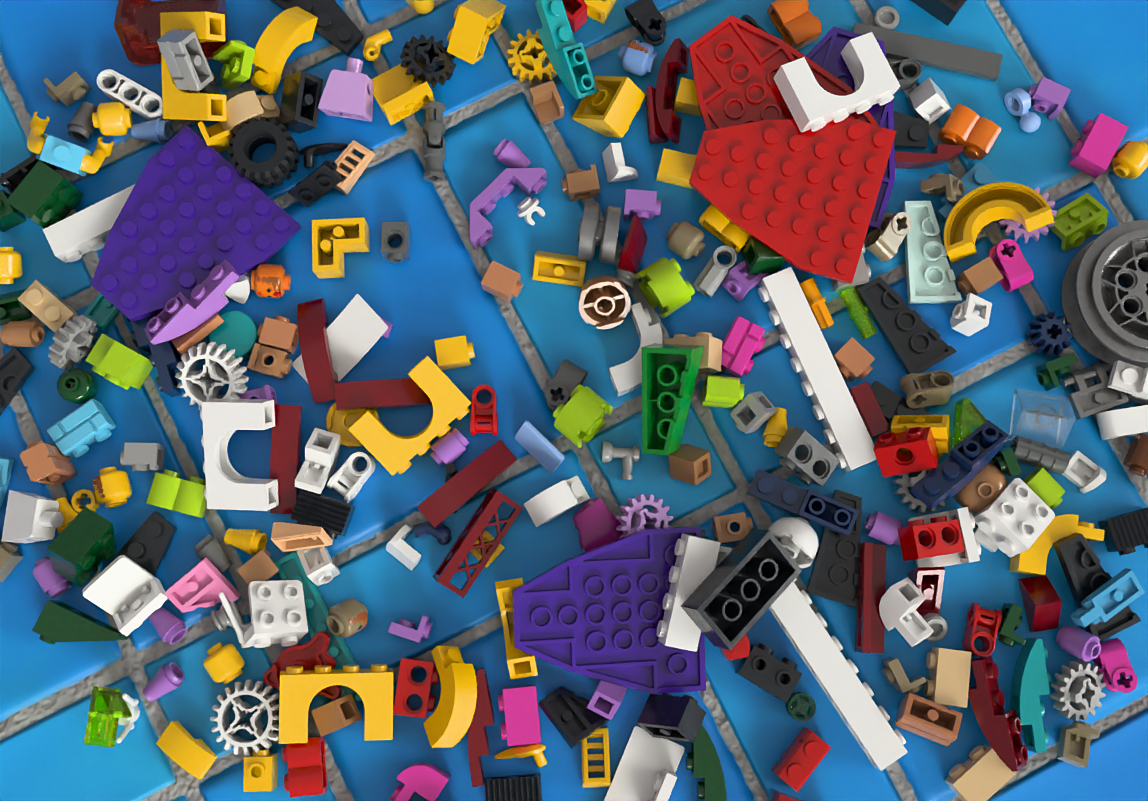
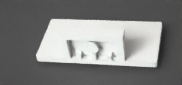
[604,726,685,801]

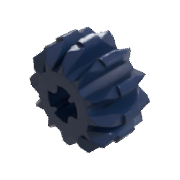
[1025,312,1074,357]

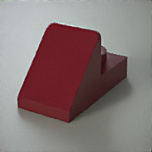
[907,567,945,615]

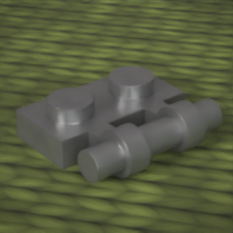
[1060,362,1129,420]

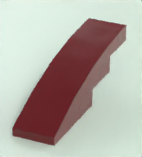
[334,378,432,411]
[270,404,303,514]
[417,440,518,528]
[468,668,496,787]

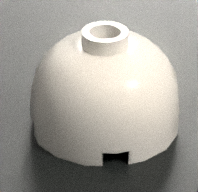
[768,517,819,568]

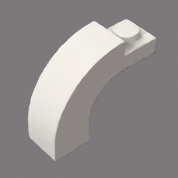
[608,302,663,397]

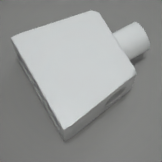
[1,490,64,544]

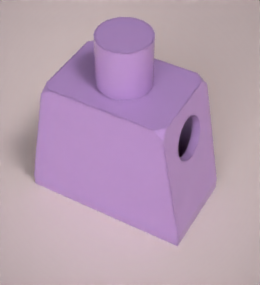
[318,58,373,122]

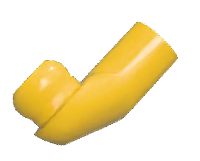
[363,28,393,61]

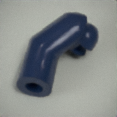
[413,521,452,545]

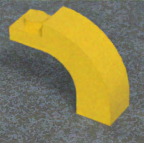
[251,6,318,95]
[1009,514,1105,576]
[495,578,538,680]
[423,646,477,748]

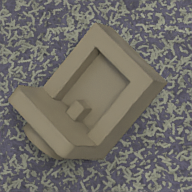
[43,71,91,107]
[920,173,964,204]
[881,657,927,695]
[1057,721,1100,768]

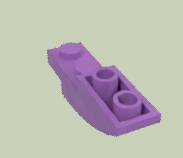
[144,260,240,345]

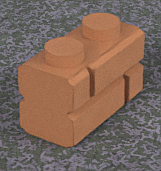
[19,440,77,486]
[894,692,963,746]

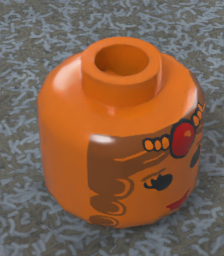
[251,264,291,298]

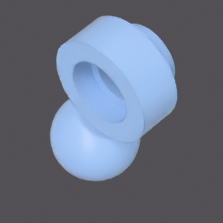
[1004,88,1041,133]

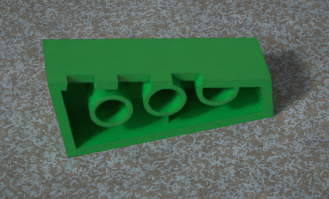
[642,343,704,456]

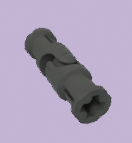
[423,101,446,182]

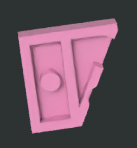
[165,557,241,613]

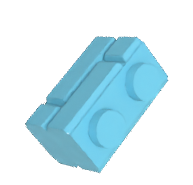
[47,399,116,458]

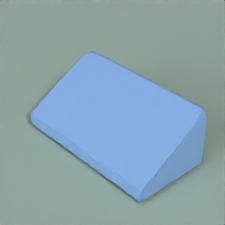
[515,421,565,473]

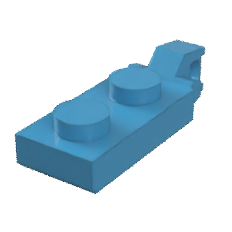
[935,161,998,222]
[1070,568,1145,627]

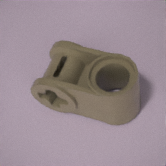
[864,212,912,262]
[899,370,955,408]

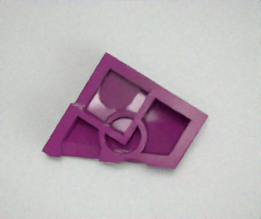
[572,498,623,552]

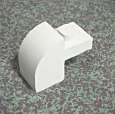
[1107,360,1148,405]
[295,428,340,494]
[524,475,590,527]
[879,577,934,647]

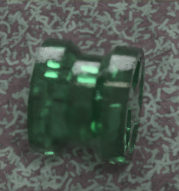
[785,692,816,721]

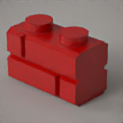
[771,727,831,792]

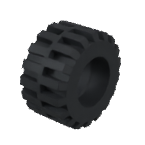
[228,117,299,188]

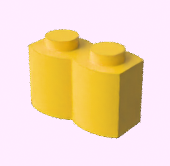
[698,204,751,254]

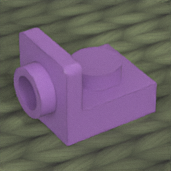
[722,260,768,302]
[388,615,433,643]

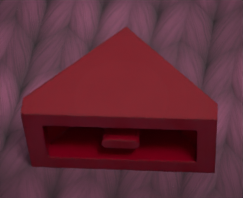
[1018,575,1062,633]

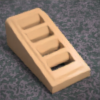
[334,140,375,195]
[271,522,333,552]

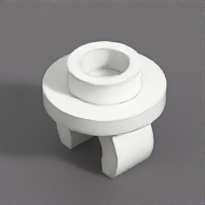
[517,197,545,225]

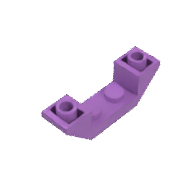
[470,168,547,250]

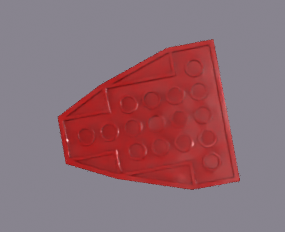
[689,15,879,131]
[689,117,897,284]

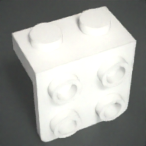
[973,478,1055,558]
[907,507,981,568]
[82,555,168,636]
[244,580,308,648]

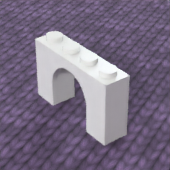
[773,32,900,133]
[200,399,279,511]

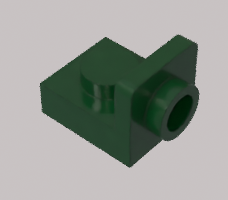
[1036,352,1078,391]
[989,445,1022,477]
[997,603,1026,647]

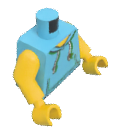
[27,112,114,177]

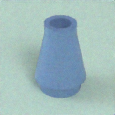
[131,118,173,144]

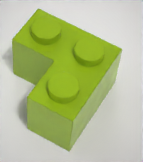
[85,334,153,390]

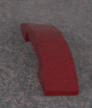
[655,38,689,144]
[895,144,963,169]
[297,298,339,404]

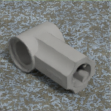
[692,246,736,298]

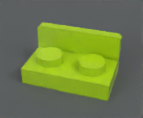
[212,40,255,91]
[1048,192,1109,252]

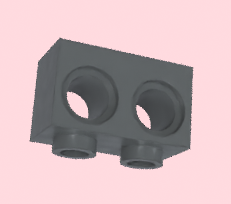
[773,427,840,487]

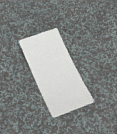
[292,294,388,383]

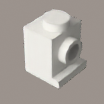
[950,293,992,337]

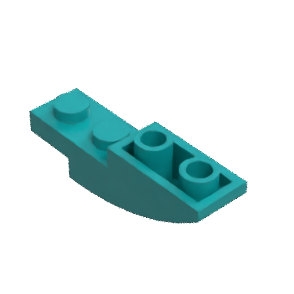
[535,0,598,100]
[1010,638,1052,753]

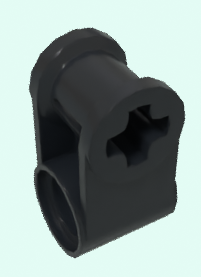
[624,0,666,46]

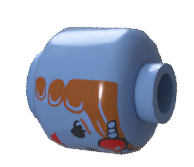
[618,39,657,76]

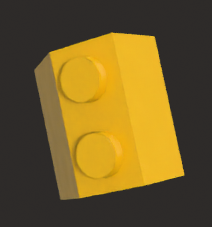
[572,76,646,138]

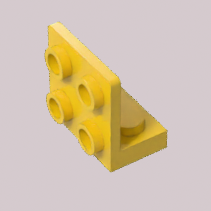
[371,64,435,125]

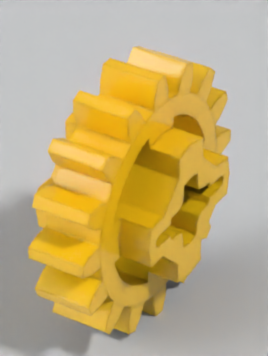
[507,29,556,85]

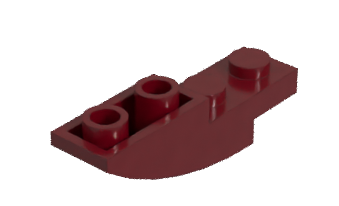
[968,655,1028,772]

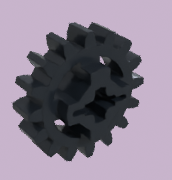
[400,34,456,88]

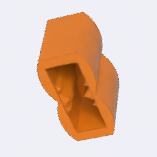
[767,0,822,50]
[937,104,1002,160]

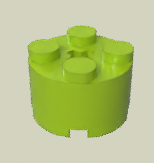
[635,257,695,318]
[553,384,613,448]

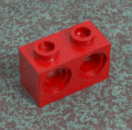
[897,516,965,561]
[393,657,439,719]

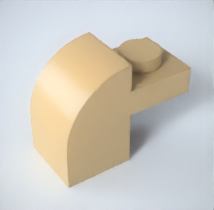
[219,90,280,137]

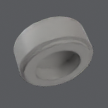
[873,6,900,30]
[922,613,948,641]

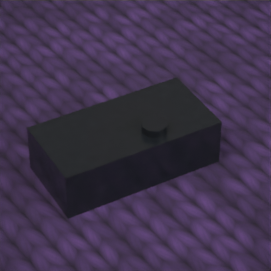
[681,528,802,651]

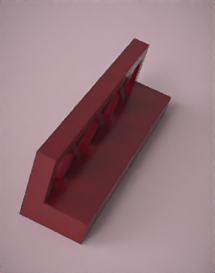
[432,488,523,598]
[855,542,886,653]

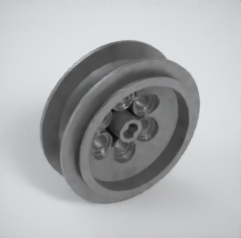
[1061,220,1148,368]

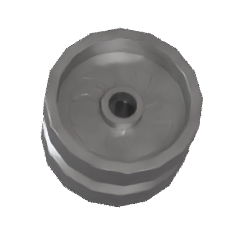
[577,202,622,265]

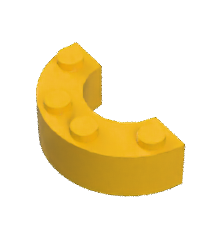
[944,182,1054,263]

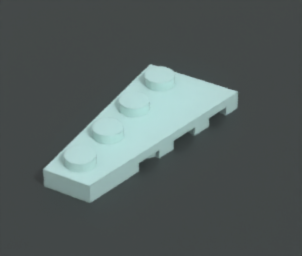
[902,201,963,304]

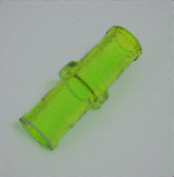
[839,286,878,340]

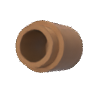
[0,321,45,347]

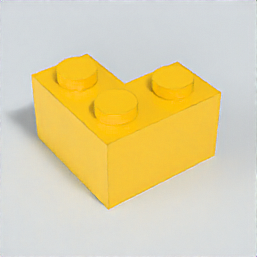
[446,0,506,65]
[312,218,370,279]

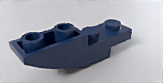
[125,315,182,397]
[911,420,1010,509]
[747,469,859,536]

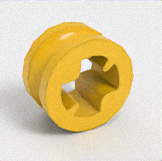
[71,489,99,513]

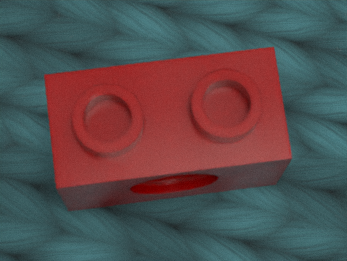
[873,427,939,477]

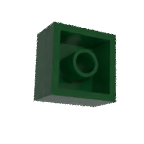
[6,160,84,229]
[47,506,116,587]

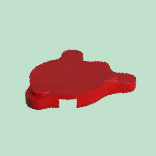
[263,631,342,700]

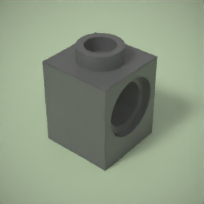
[381,222,411,263]

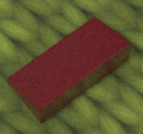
[645,86,668,144]
[618,215,647,273]
[849,382,889,438]

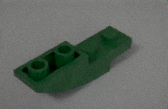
[686,724,727,801]

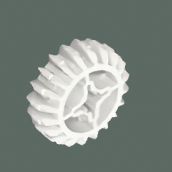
[175,341,249,410]
[210,679,279,756]

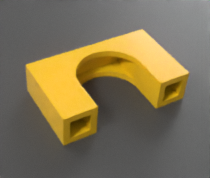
[160,11,227,121]
[656,77,702,190]
[348,355,471,476]
[279,664,393,744]

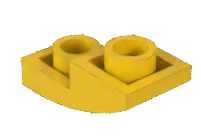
[156,721,217,779]

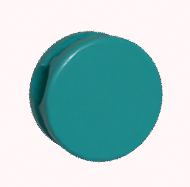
[209,311,261,361]

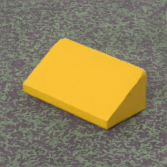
[532,251,587,287]

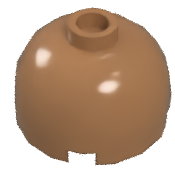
[578,275,631,329]
[953,463,1007,514]

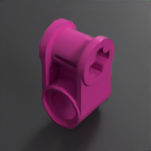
[988,239,1034,292]
[1092,638,1138,693]

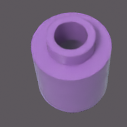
[430,428,469,466]
[864,511,907,545]
[32,556,71,598]
[1056,626,1101,662]

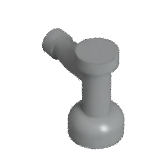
[601,441,640,480]

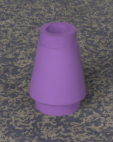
[493,138,532,168]
[148,607,188,645]
[143,662,185,702]

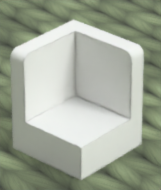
[909,78,951,124]

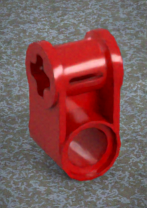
[470,384,498,436]
[962,602,1002,657]

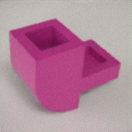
[390,762,451,801]

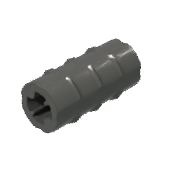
[1010,435,1070,475]

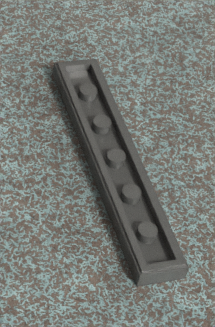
[852,22,1003,81]

